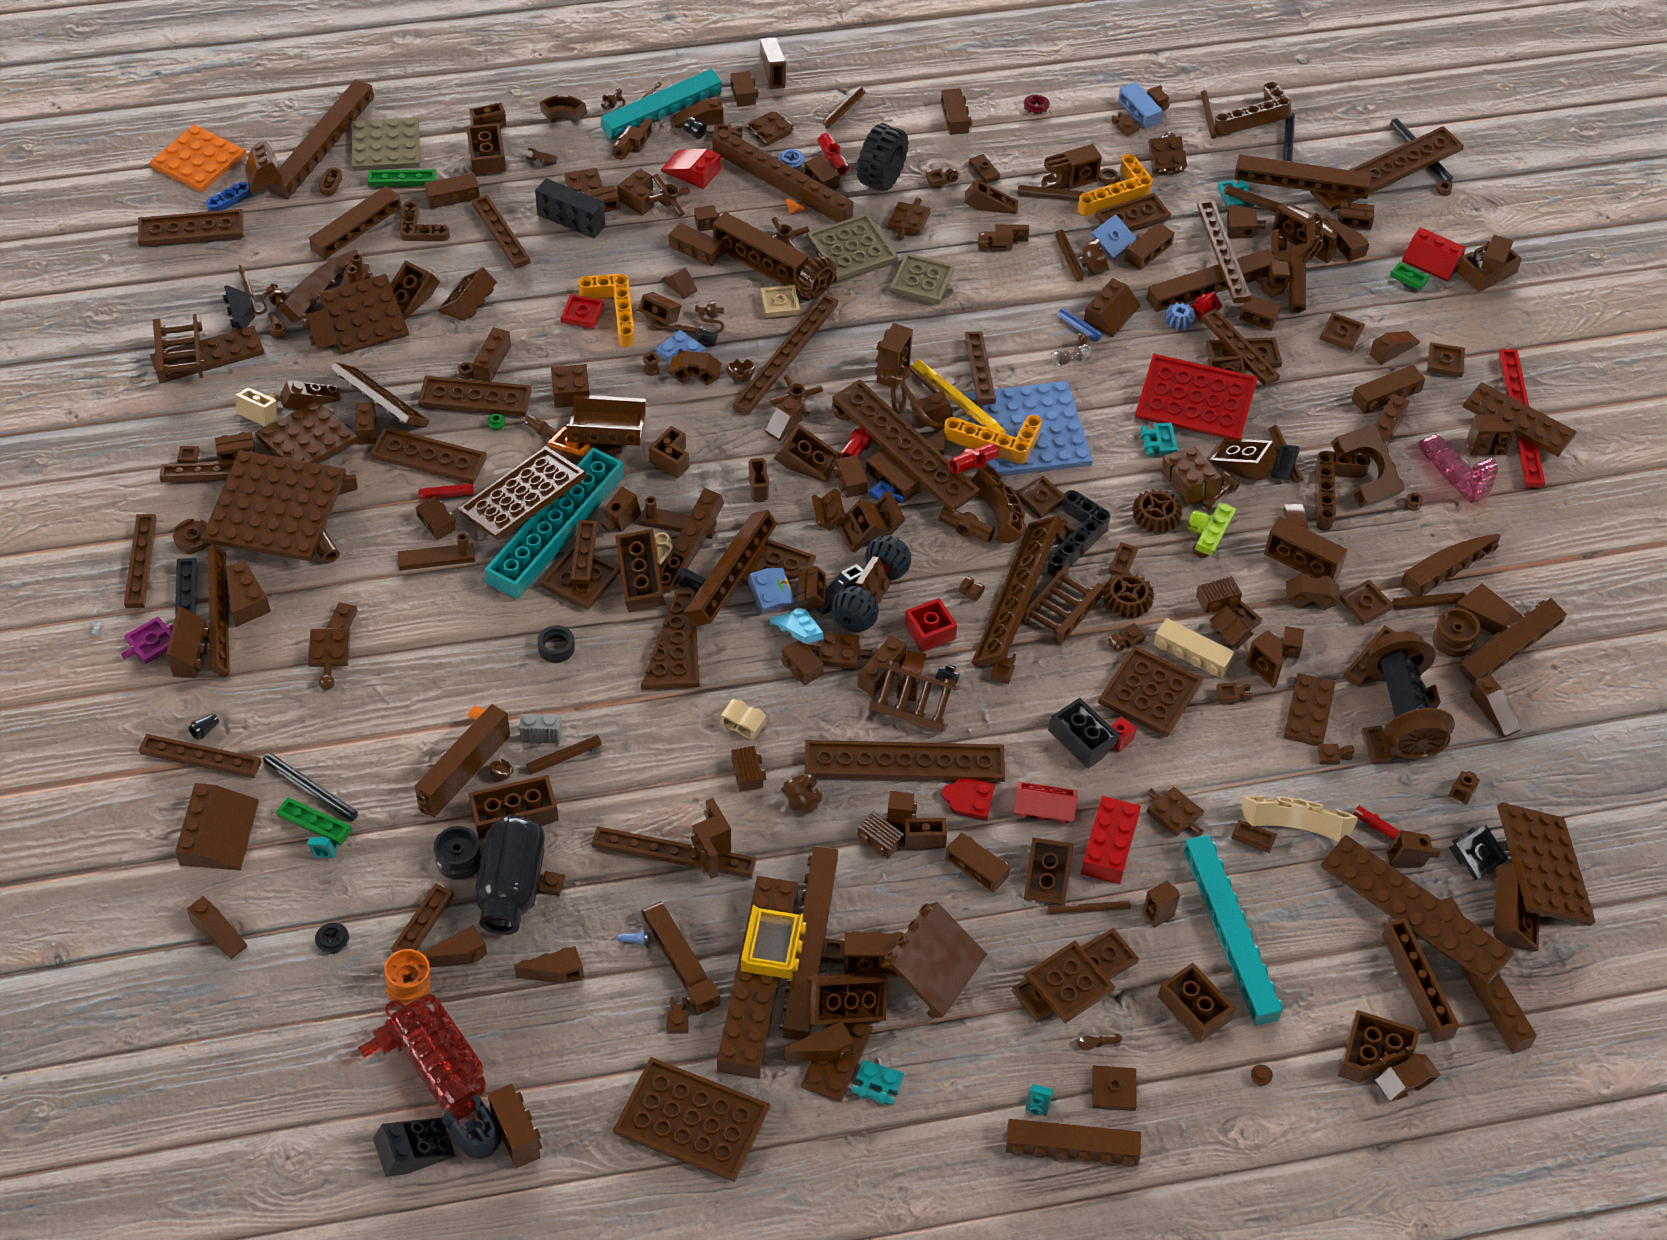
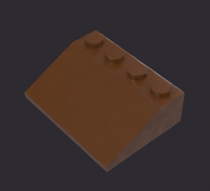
[175,783,259,871]

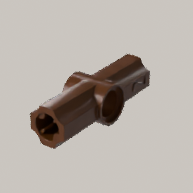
[938,506,995,543]

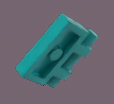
[1217,180,1255,209]
[1140,423,1178,457]
[851,1060,904,1106]

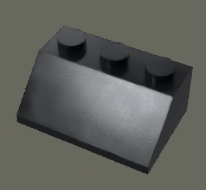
[1048,698,1120,769]

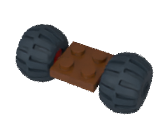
[832,535,911,633]

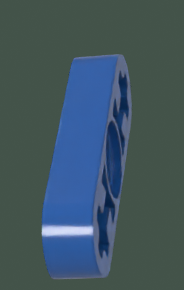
[206,182,251,212]

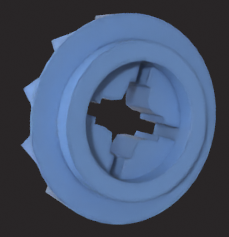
[778,149,805,169]

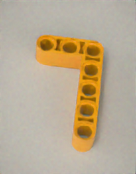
[1078,154,1153,216]
[578,274,635,348]
[944,415,1042,464]

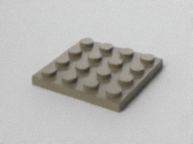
[352,117,420,171]
[807,213,898,282]

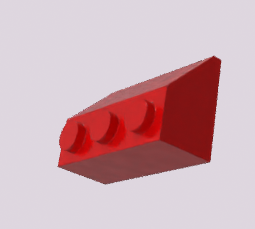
[1402,227,1466,282]
[1014,781,1078,824]

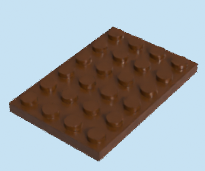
[458,446,587,541]
[1497,802,1596,926]
[613,1057,770,1183]

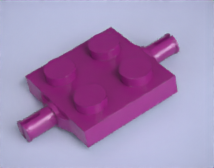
[120,617,174,665]

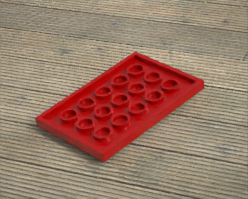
[1135,353,1258,439]

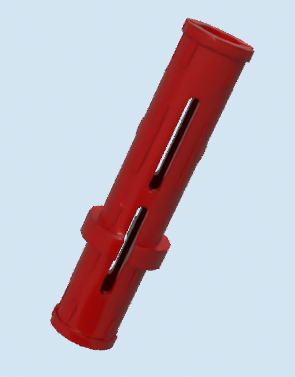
[1353,805,1400,841]

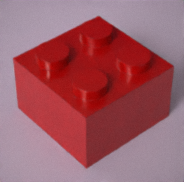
[904,598,957,652]

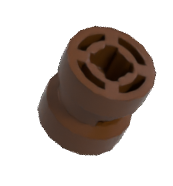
[959,576,985,602]

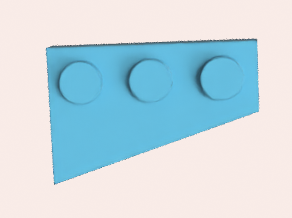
[769,609,824,644]

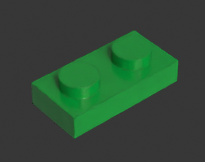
[1390,262,1429,291]

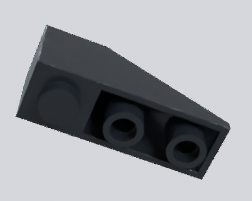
[815,564,864,615]

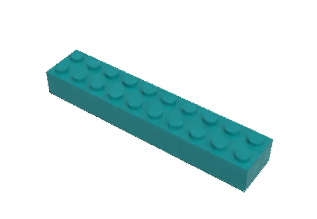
[484,448,624,599]

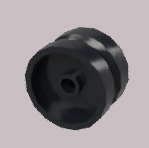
[434,826,481,880]

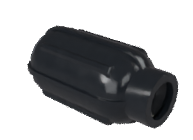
[475,814,545,935]

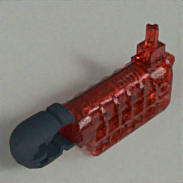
[358,994,501,1159]

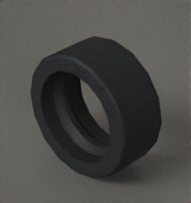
[538,625,575,663]

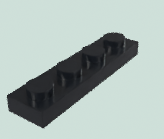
[175,557,197,616]

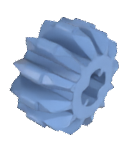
[1165,302,1195,331]

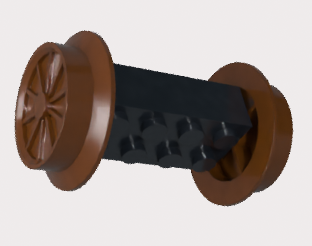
[1365,631,1455,759]

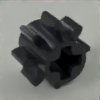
[936,664,960,687]

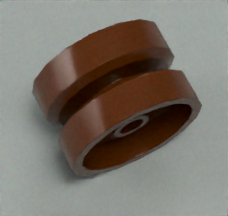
[1432,608,1480,657]

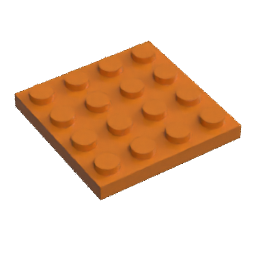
[150,124,246,192]

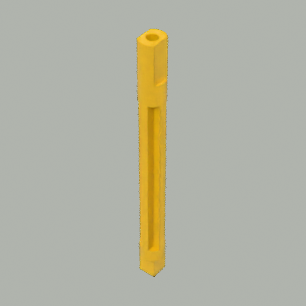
[912,359,1006,434]

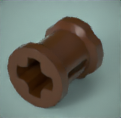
[643,352,659,376]

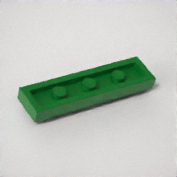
[368,169,437,187]
[276,797,353,846]

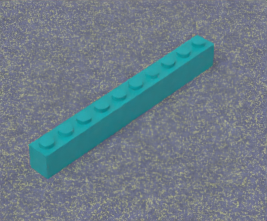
[1183,835,1283,1026]

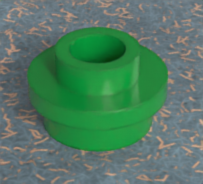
[487,414,505,431]

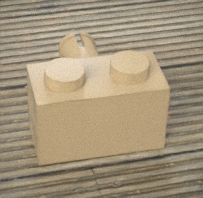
[236,388,279,426]

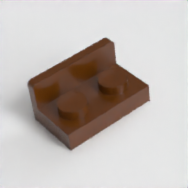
[811,488,846,531]

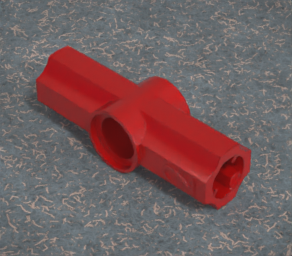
[817,133,849,176]
[841,427,872,458]
[948,443,999,474]

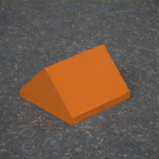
[548,427,595,461]

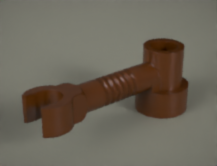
[1202,471,1240,511]

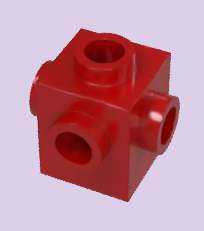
[1191,292,1223,320]

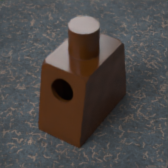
[1227,204,1266,239]
[601,486,641,532]
[1387,830,1440,868]

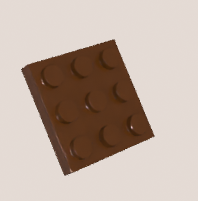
[541,544,620,611]
[1025,940,1115,1024]

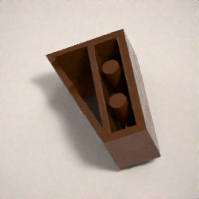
[226,559,271,627]

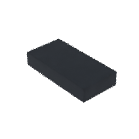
[1271,444,1300,480]

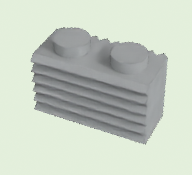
[519,714,562,743]

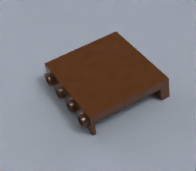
[567,394,646,446]
[881,902,987,1019]

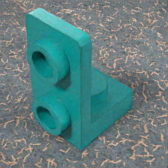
[307,836,338,858]
[1026,1083,1054,1116]

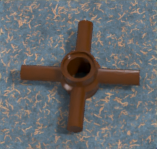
[647,174,690,217]
[771,217,809,249]
[770,374,823,417]

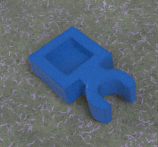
[869,480,903,504]

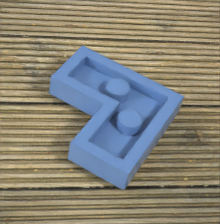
[655,330,706,362]

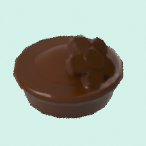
[489,759,514,779]

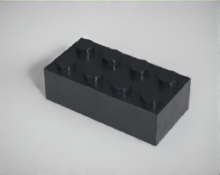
[535,178,605,239]

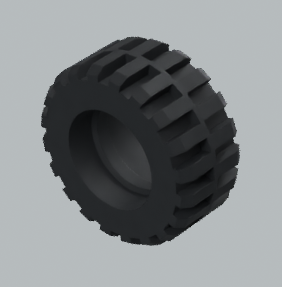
[857,123,909,191]

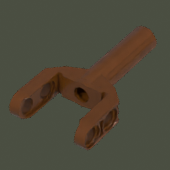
[1271,213,1323,313]

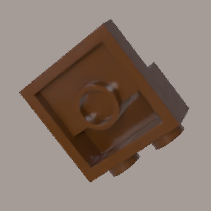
[1148,136,1187,174]

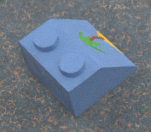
[747,568,796,615]

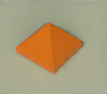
[785,198,806,215]

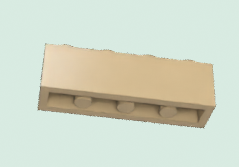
[1153,618,1235,679]

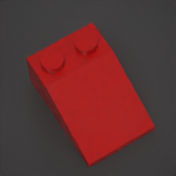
[661,149,721,189]

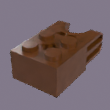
[1041,144,1102,190]

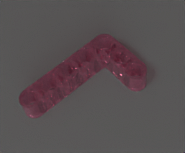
[1419,433,1498,503]

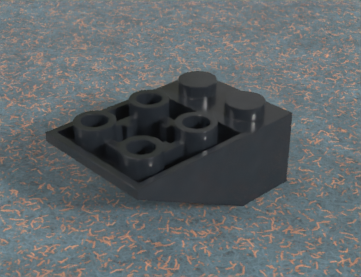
[373,1117,455,1177]

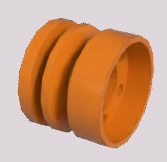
[384,949,430,1007]

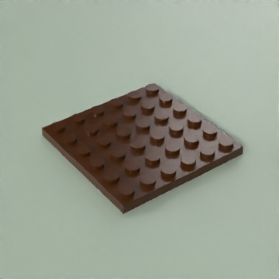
[201,450,347,561]

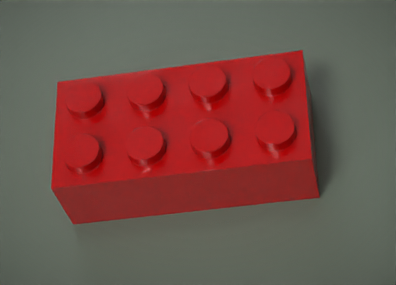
[1081,795,1141,885]

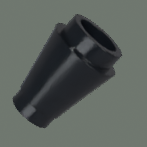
[188,713,219,739]

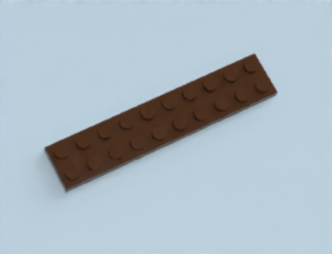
[1310,126,1464,213]
[832,379,980,512]
[971,515,1062,667]
[805,740,1005,782]
[1320,835,1514,985]

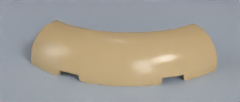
[1242,795,1358,842]

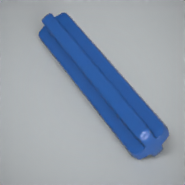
[1058,308,1102,342]

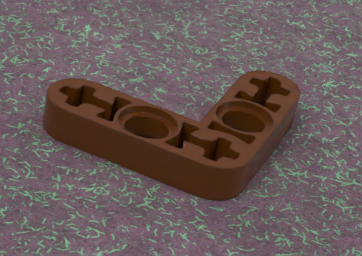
[400,200,450,241]

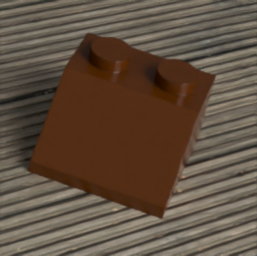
[1246,630,1283,689]

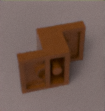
[838,491,906,553]
[690,798,731,879]

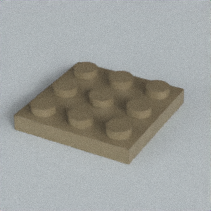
[890,253,955,305]

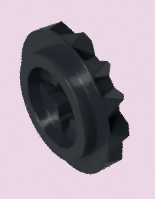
[315,923,350,954]

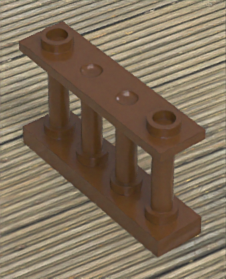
[153,314,206,383]
[1022,564,1104,645]
[868,660,960,732]

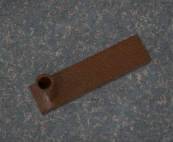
[640,496,717,539]
[397,533,475,571]

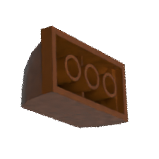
[1272,204,1337,264]
[807,973,888,1025]

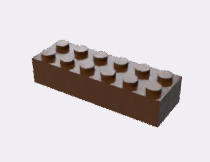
[713,212,809,291]

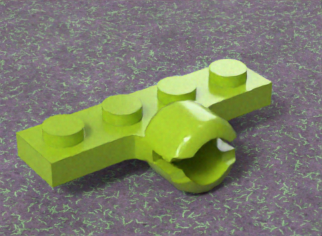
[1187,502,1237,556]

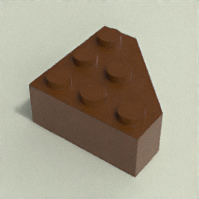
[1338,1010,1420,1083]

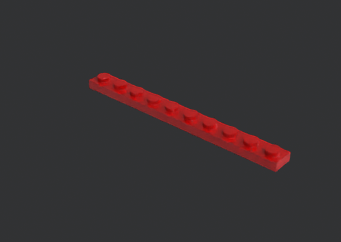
[1499,349,1545,488]

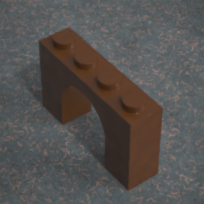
[1331,424,1405,508]

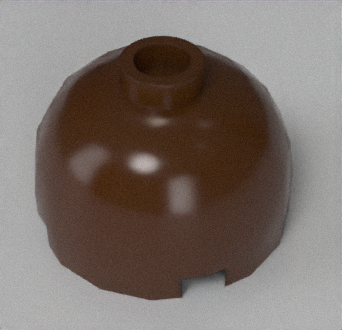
[1080,238,1110,273]

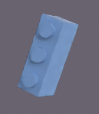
[1118,82,1163,129]

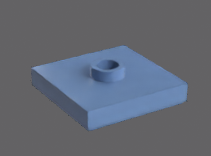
[1090,214,1137,260]

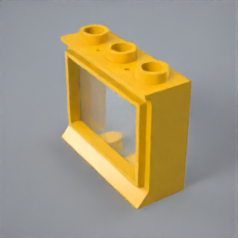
[741,905,807,979]

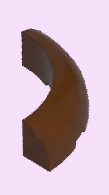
[971,463,1026,543]

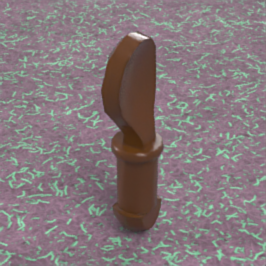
[1078,1033,1122,1050]

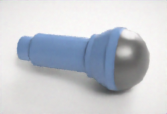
[618,931,651,945]

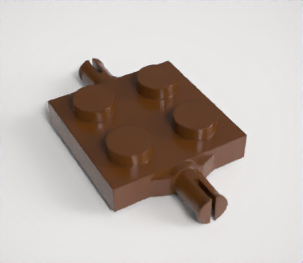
[888,197,931,240]
[807,632,872,669]
[1147,787,1204,837]

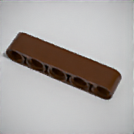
[641,901,708,991]

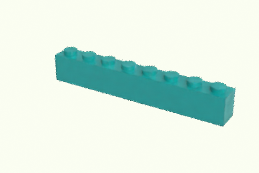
[601,68,722,140]

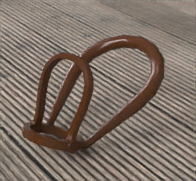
[881,365,953,430]

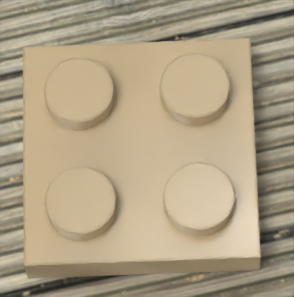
[761,285,800,318]

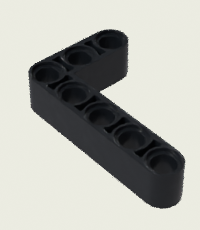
[1047,490,1110,577]

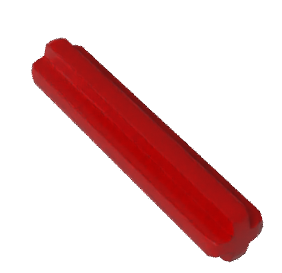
[418,483,474,500]

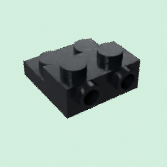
[1449,825,1509,880]

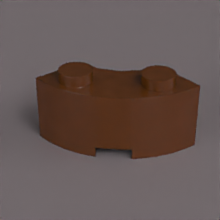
[539,95,587,123]
[1376,1053,1441,1101]

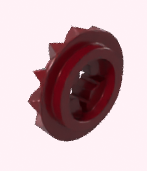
[1024,94,1050,114]

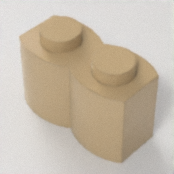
[720,699,766,740]

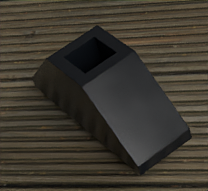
[222,285,255,330]

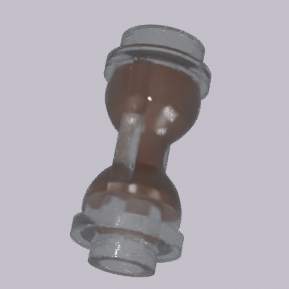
[1051,344,1092,367]

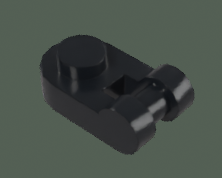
[678,568,706,593]

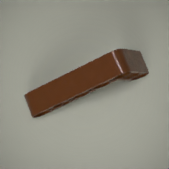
[1215,82,1291,135]
[1315,451,1371,531]

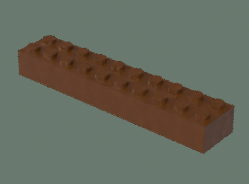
[717,876,798,1079]

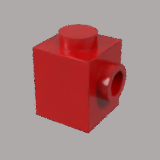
[1111,716,1137,753]

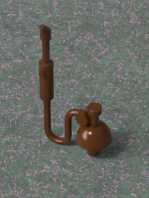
[601,82,662,109]
[238,265,287,315]
[651,301,724,333]

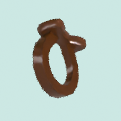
[1099,168,1120,186]

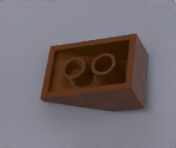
[390,260,440,319]
[774,423,841,482]
[1209,438,1277,480]
[1024,837,1074,905]

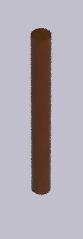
[1201,90,1217,139]
[1048,901,1131,914]

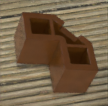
[669,351,722,386]
[1286,574,1340,610]

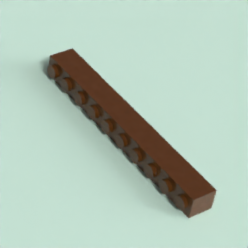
[269,80,374,199]
[712,129,854,223]
[779,846,838,1041]

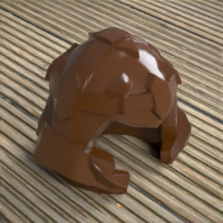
[781,773,823,814]

